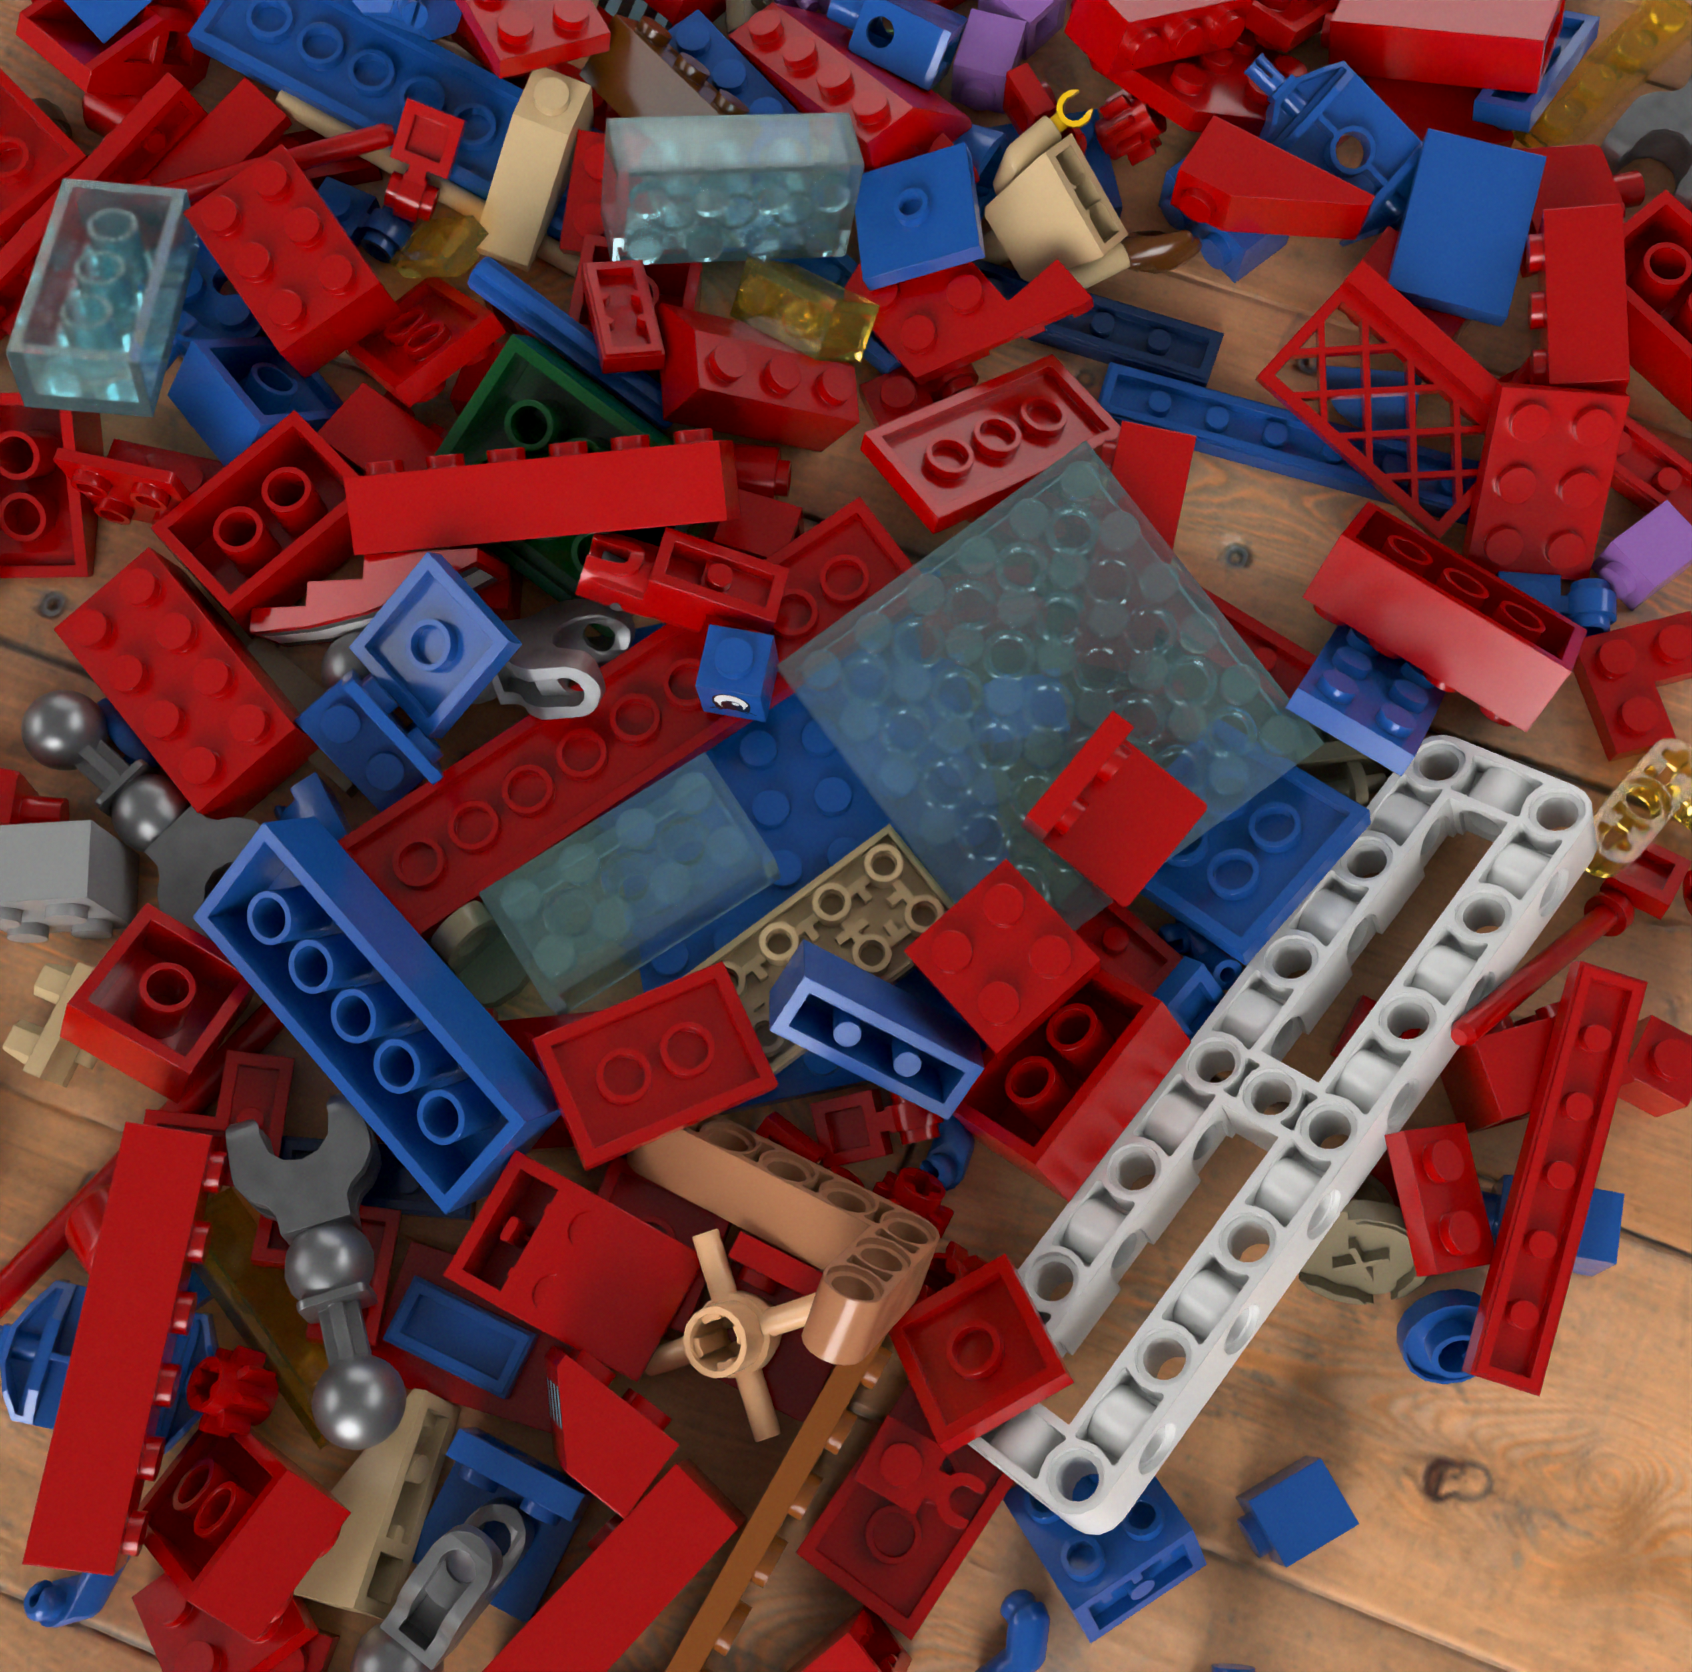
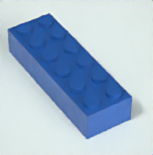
[193,817,561,1215]

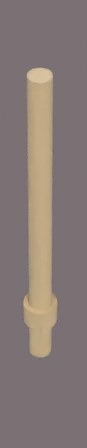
[275,90,580,278]

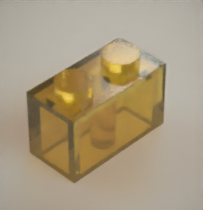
[730,257,880,364]

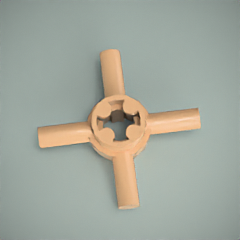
[645,1229,816,1442]

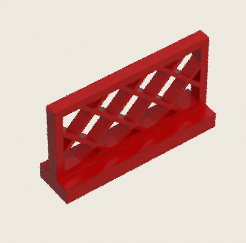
[1255,260,1499,541]

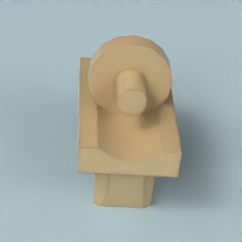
[3,962,98,1088]

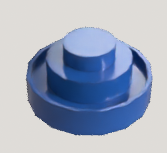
[1397,1289,1481,1384]

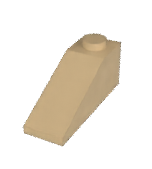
[472,67,594,272]
[294,1388,461,1620]

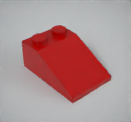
[0,392,104,578]
[138,1427,351,1643]

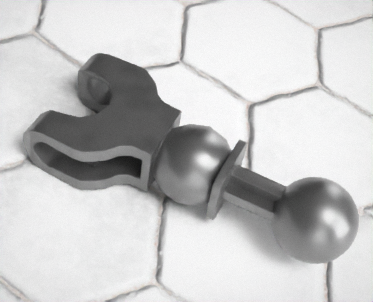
[1600,74,1692,212]
[321,599,635,720]
[21,690,261,940]
[226,1092,406,1450]
[350,1498,535,1672]

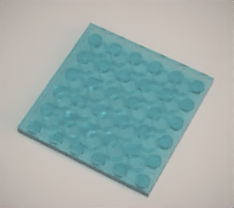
[776,440,1324,931]

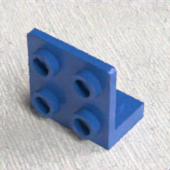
[294,668,444,812]
[412,1427,594,1622]
[1003,1474,1207,1643]

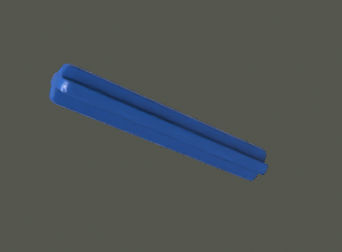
[467,257,674,430]

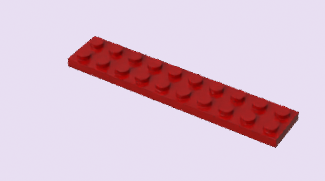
[337,497,933,941]

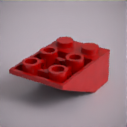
[443,1150,701,1382]

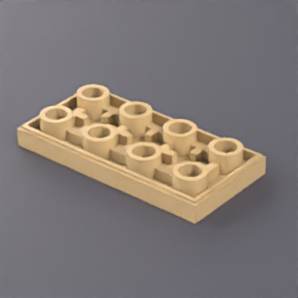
[683,824,955,1075]

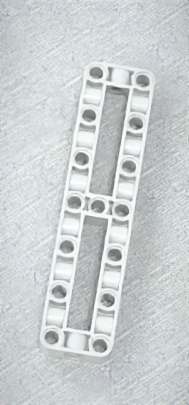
[968,735,1597,1535]

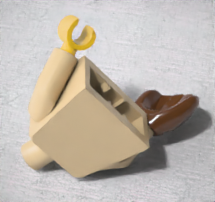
[983,89,1202,288]

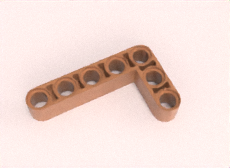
[626,1114,940,1366]

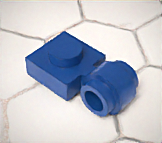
[317,176,415,263]
[1495,571,1617,637]

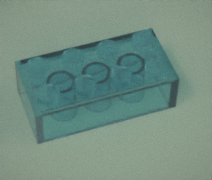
[601,113,865,265]
[5,178,199,417]
[478,752,781,1015]

